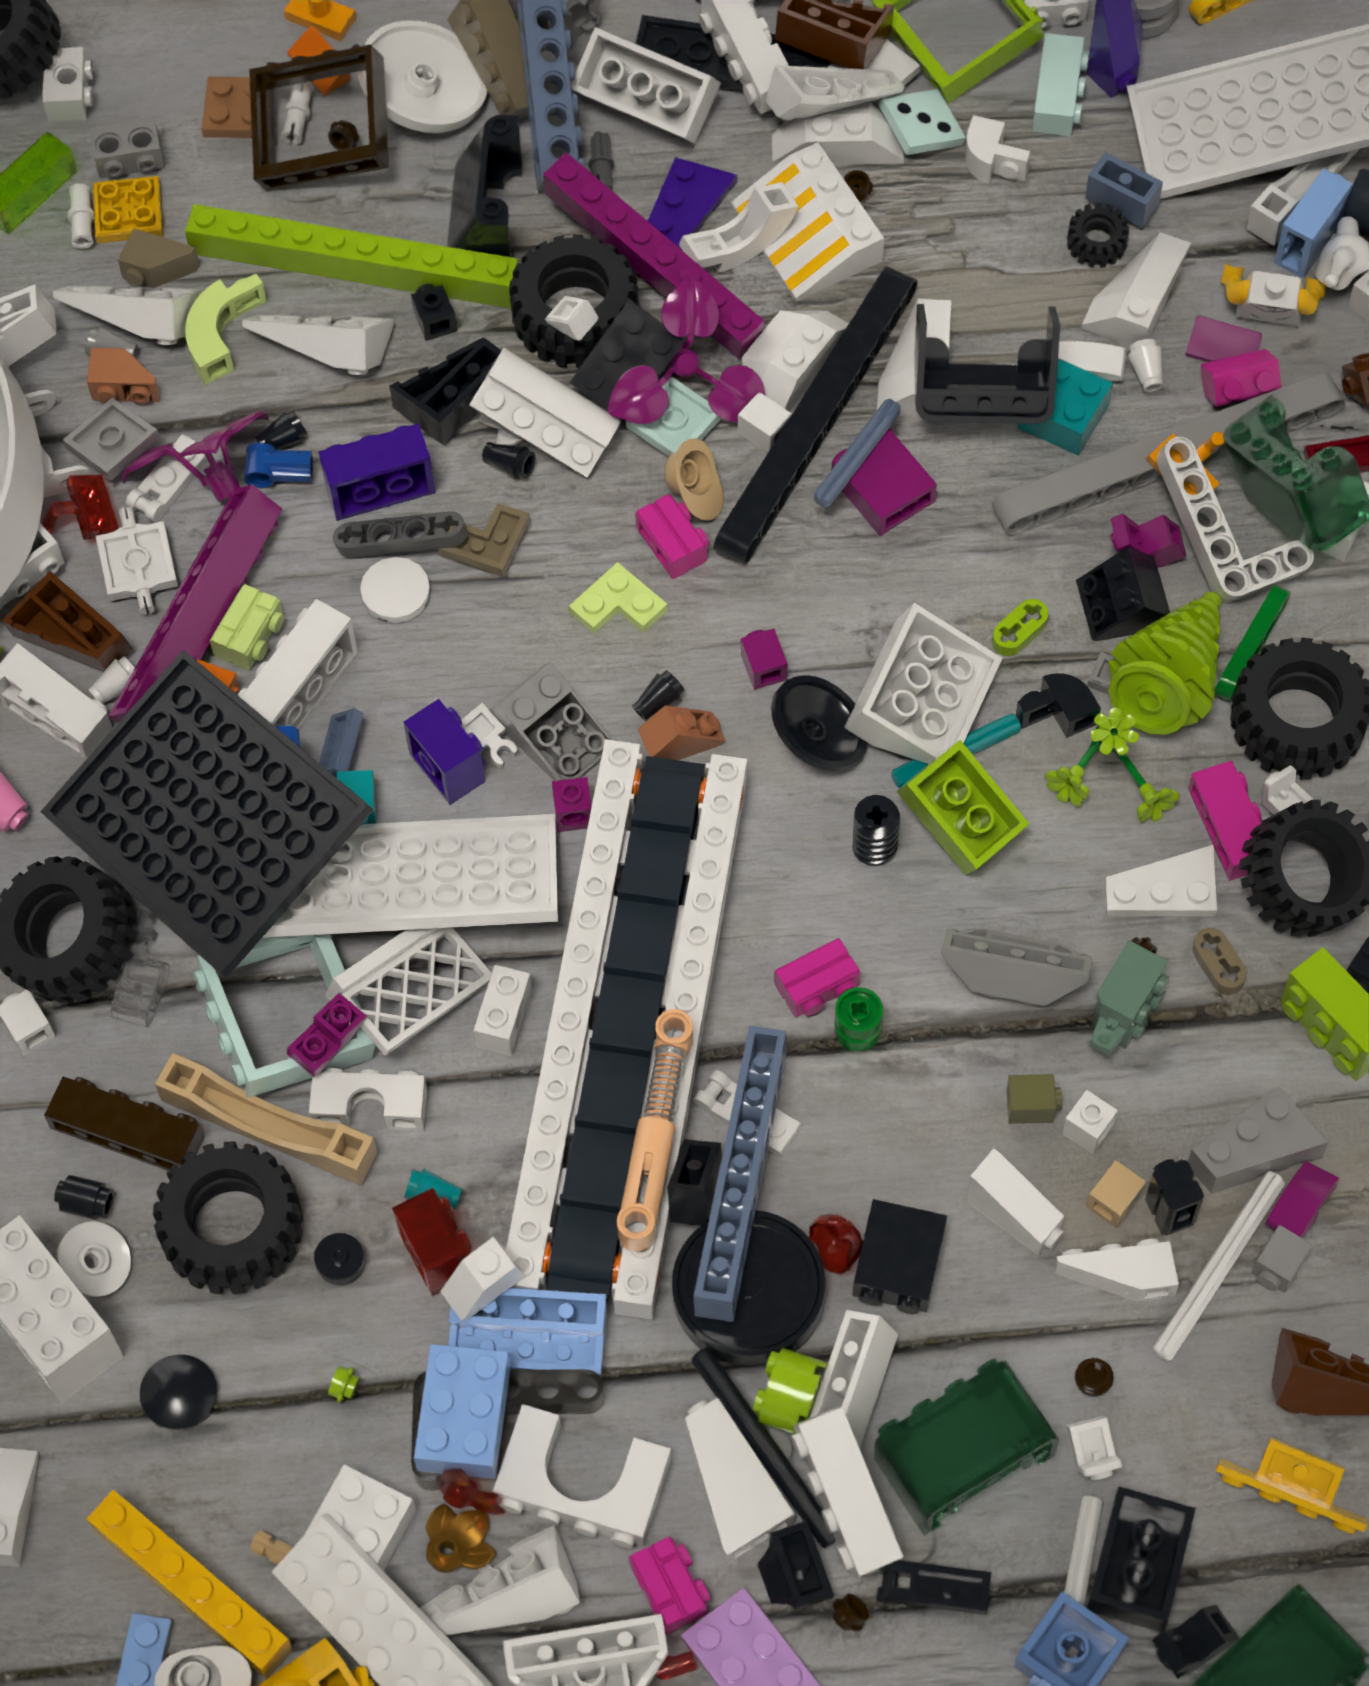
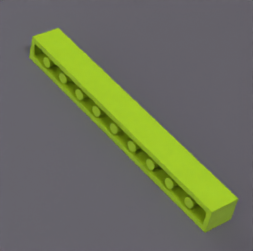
[185,204,519,309]

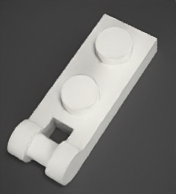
[125,434,208,523]
[693,1070,801,1158]

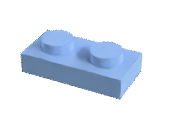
[116,1613,173,1686]

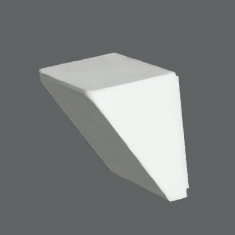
[545,296,598,341]

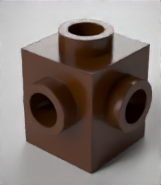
[1341,353,1369,405]

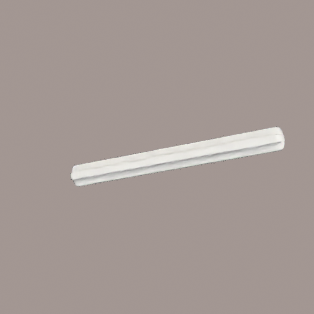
[1153,1171,1285,1361]

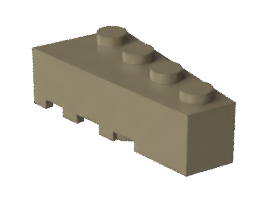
[447,0,546,120]

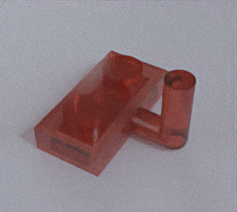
[42,475,119,540]

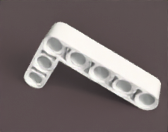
[1157,437,1314,603]

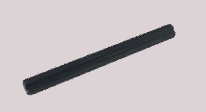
[691,1347,836,1549]

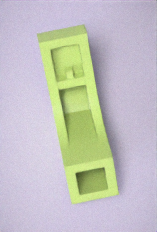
[185,273,267,385]

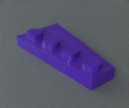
[648,157,737,250]

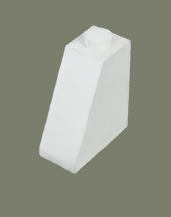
[966,1148,1064,1257]

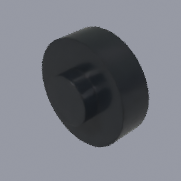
[314,1233,365,1285]

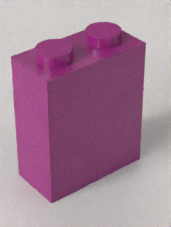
[831,428,937,536]

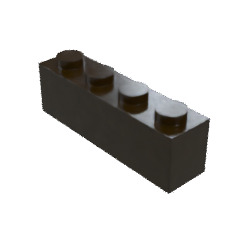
[44,1076,204,1171]

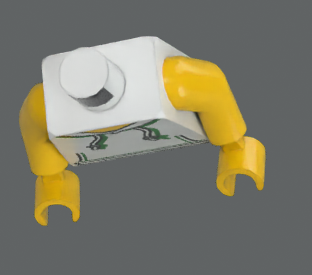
[1220,263,1326,329]

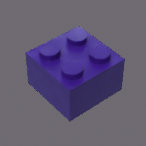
[403,699,486,805]

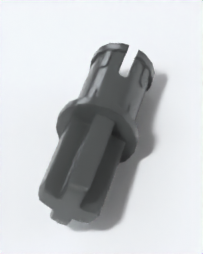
[588,131,614,191]

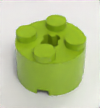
[753,1348,828,1434]

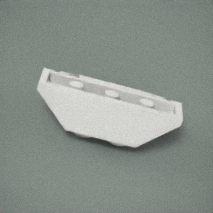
[772,101,904,166]
[742,310,849,411]
[503,1614,668,1686]

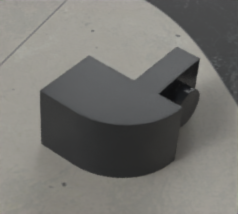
[1016,673,1101,738]
[1152,1605,1239,1679]

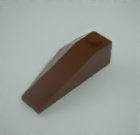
[1271,1328,1369,1416]

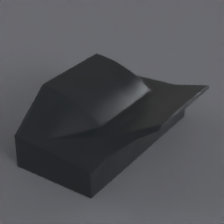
[757,1520,834,1610]

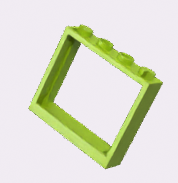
[871,0,1044,104]

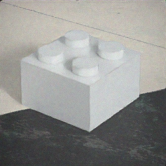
[305,1465,417,1571]

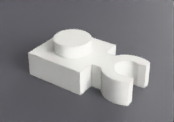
[461,703,517,768]

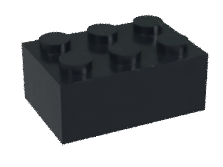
[1087,1486,1196,1632]

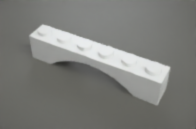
[1246,149,1359,246]

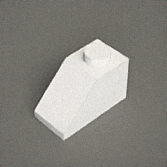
[440,1236,525,1323]

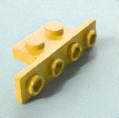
[1215,1437,1368,1534]

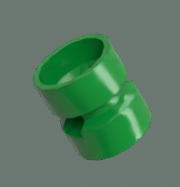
[834,987,883,1052]

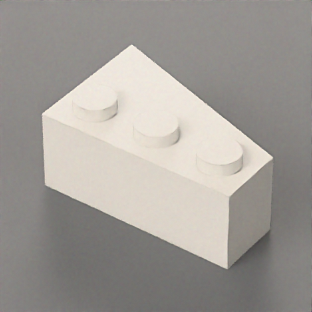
[0,285,57,366]

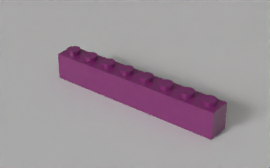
[543,152,764,360]
[109,484,282,723]

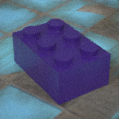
[318,423,436,521]

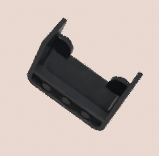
[914,304,1060,424]

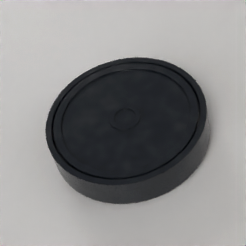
[672,1210,826,1366]

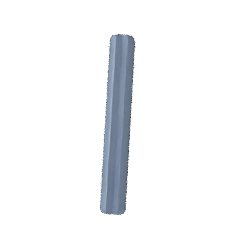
[814,399,901,508]

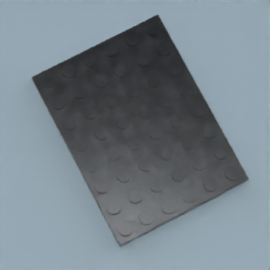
[40,650,373,979]

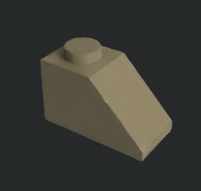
[118,229,200,288]

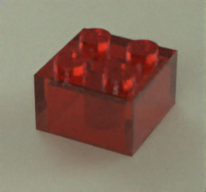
[392,1188,472,1297]

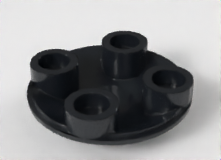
[140,1354,217,1430]

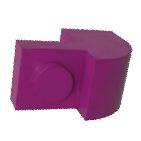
[1111,513,1187,568]

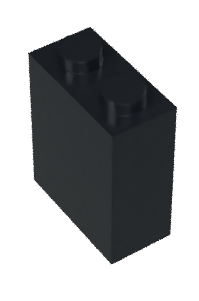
[852,1199,947,1314]

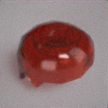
[809,1213,863,1275]

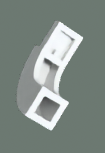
[679,182,798,273]

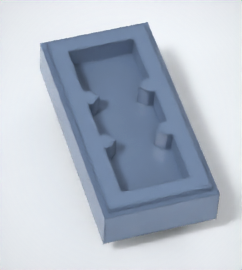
[319,708,363,778]

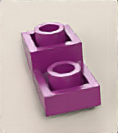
[287,993,367,1077]
[1265,1161,1339,1238]

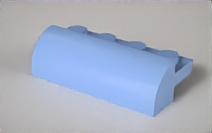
[448,1288,607,1377]

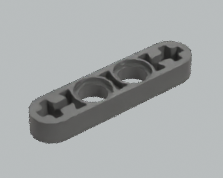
[333,511,468,558]

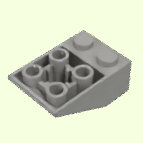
[489,662,613,781]

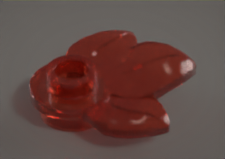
[439,1469,505,1515]

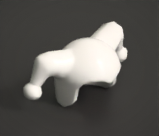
[1314,216,1369,290]

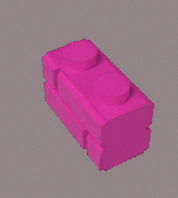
[1200,349,1282,407]
[635,494,709,579]
[774,938,860,1018]
[629,1536,711,1635]

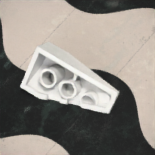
[765,65,904,120]
[1081,232,1191,345]
[53,286,204,345]
[877,299,951,417]
[242,315,394,375]
[419,1525,580,1635]

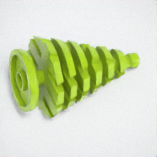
[1108,591,1222,735]

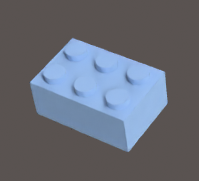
[414,1344,511,1479]

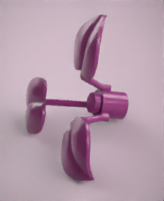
[608,275,765,424]
[121,410,269,502]

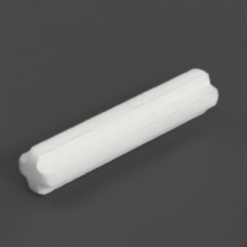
[1064,1495,1103,1606]

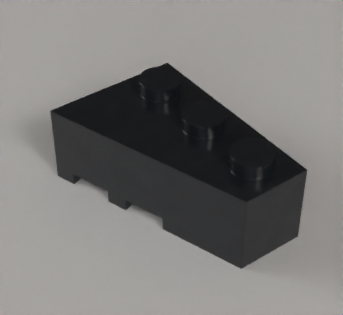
[389,337,502,445]

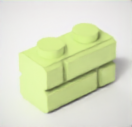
[210,584,285,671]

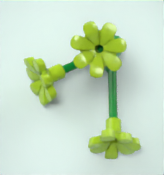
[1044,707,1180,822]

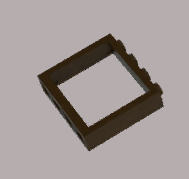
[249,44,389,191]

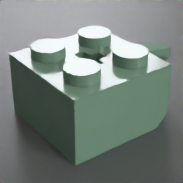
[1089,940,1170,1056]

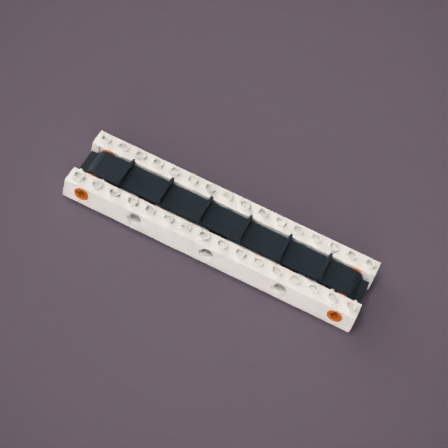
[506,739,747,1320]

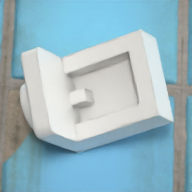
[1262,765,1314,815]
[1066,1415,1122,1480]

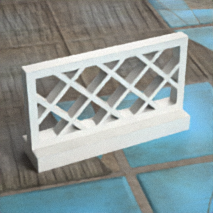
[325,927,492,1056]

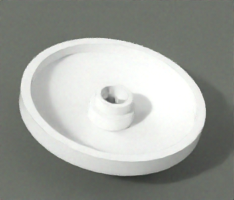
[358,20,487,133]

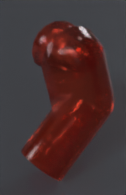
[654,1651,697,1680]

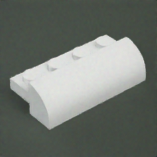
[469,347,621,478]

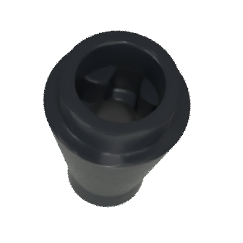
[254,410,308,450]
[482,442,536,479]
[632,670,685,721]

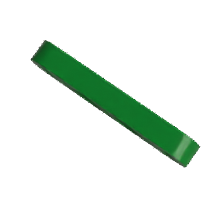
[1215,584,1291,702]

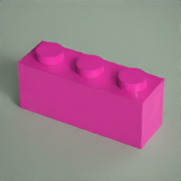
[1188,760,1262,881]

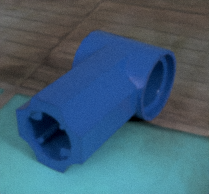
[244,443,313,488]

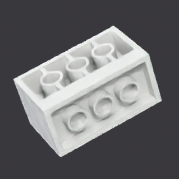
[0,1215,124,1405]

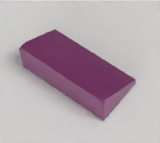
[1185,316,1262,362]

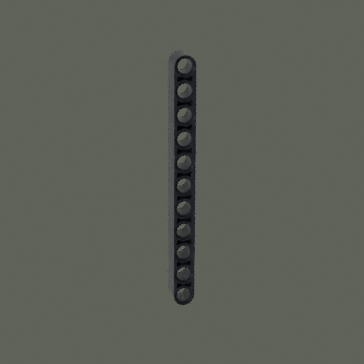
[713,266,918,565]

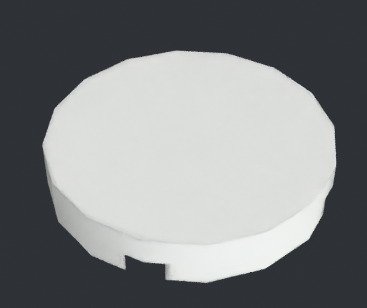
[360,557,431,624]

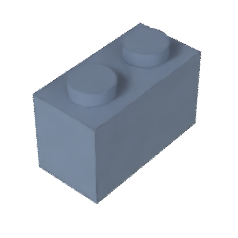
[1085,152,1163,228]

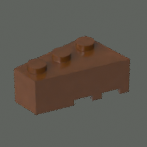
[775,0,894,69]
[1,571,133,672]

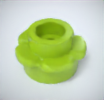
[328,1365,360,1403]

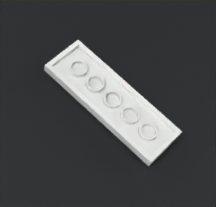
[272,1513,493,1686]

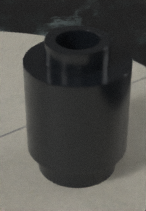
[54,1175,114,1220]

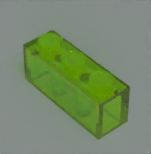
[0,131,78,235]

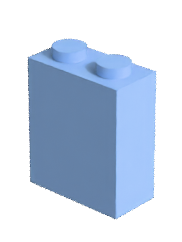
[1274,168,1353,278]

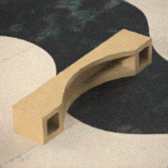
[155,1053,378,1186]

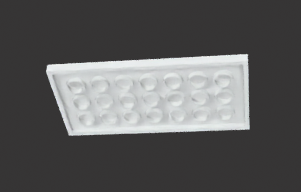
[1127,24,1369,199]
[262,814,558,938]

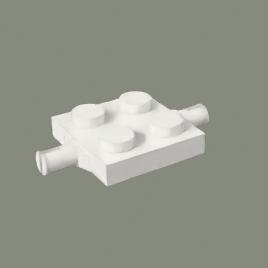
[96,507,178,614]

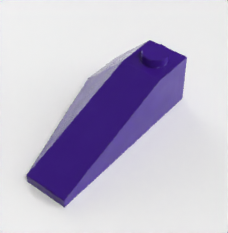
[1086,0,1143,99]

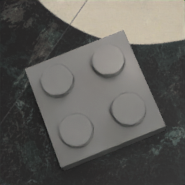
[63,397,160,481]

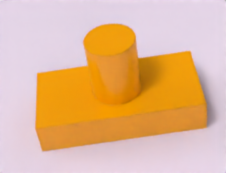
[284,0,356,41]

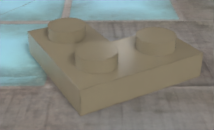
[439,503,530,577]

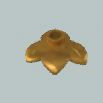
[426,1504,496,1573]

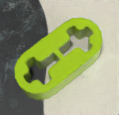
[992,599,1049,657]

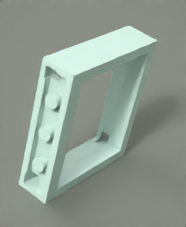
[193,934,375,1098]

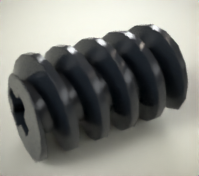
[852,795,900,866]

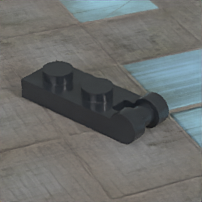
[876,1560,991,1615]

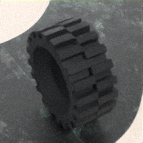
[1239,800,1369,937]

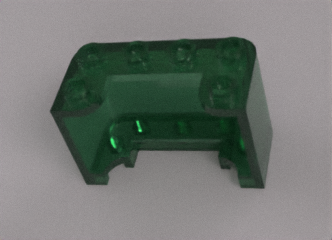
[1223,395,1369,551]
[873,1358,1059,1536]
[1192,1583,1369,1686]

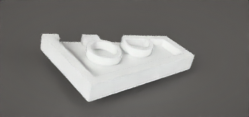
[1105,845,1217,917]

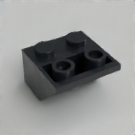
[1076,547,1170,641]

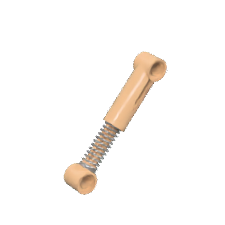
[617,1009,693,1252]

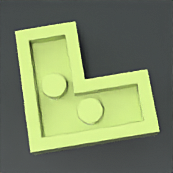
[569,562,668,634]

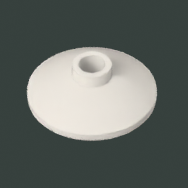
[57,1221,131,1297]

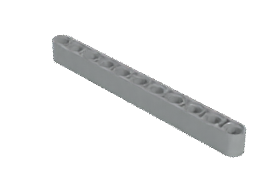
[992,373,1346,535]

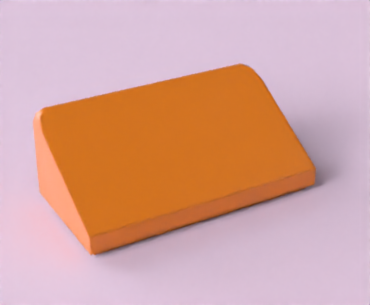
[287,25,351,96]

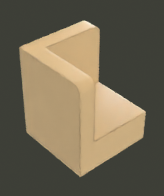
[1086,1160,1145,1228]

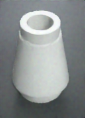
[1128,339,1164,392]
[88,656,135,704]

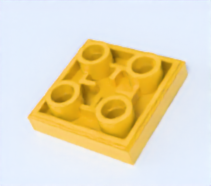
[93,176,163,243]

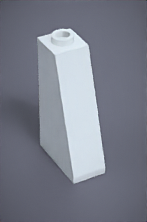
[685,1398,794,1565]

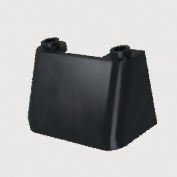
[447,115,523,258]

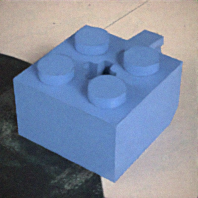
[1014,1591,1129,1686]

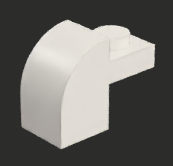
[965,115,1030,184]

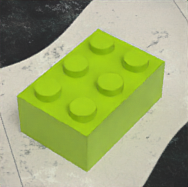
[896,740,1030,875]
[1280,947,1369,1081]

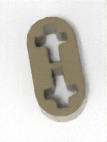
[1193,928,1246,995]

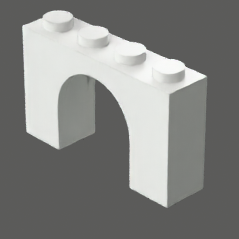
[492,1404,672,1548]

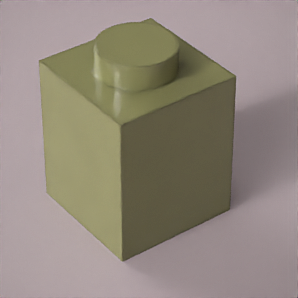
[1006,1074,1062,1124]

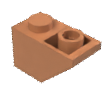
[87,348,160,404]
[638,705,726,760]

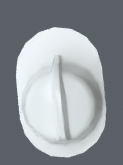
[154,1645,252,1686]

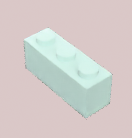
[1032,33,1089,137]

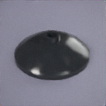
[771,675,867,771]

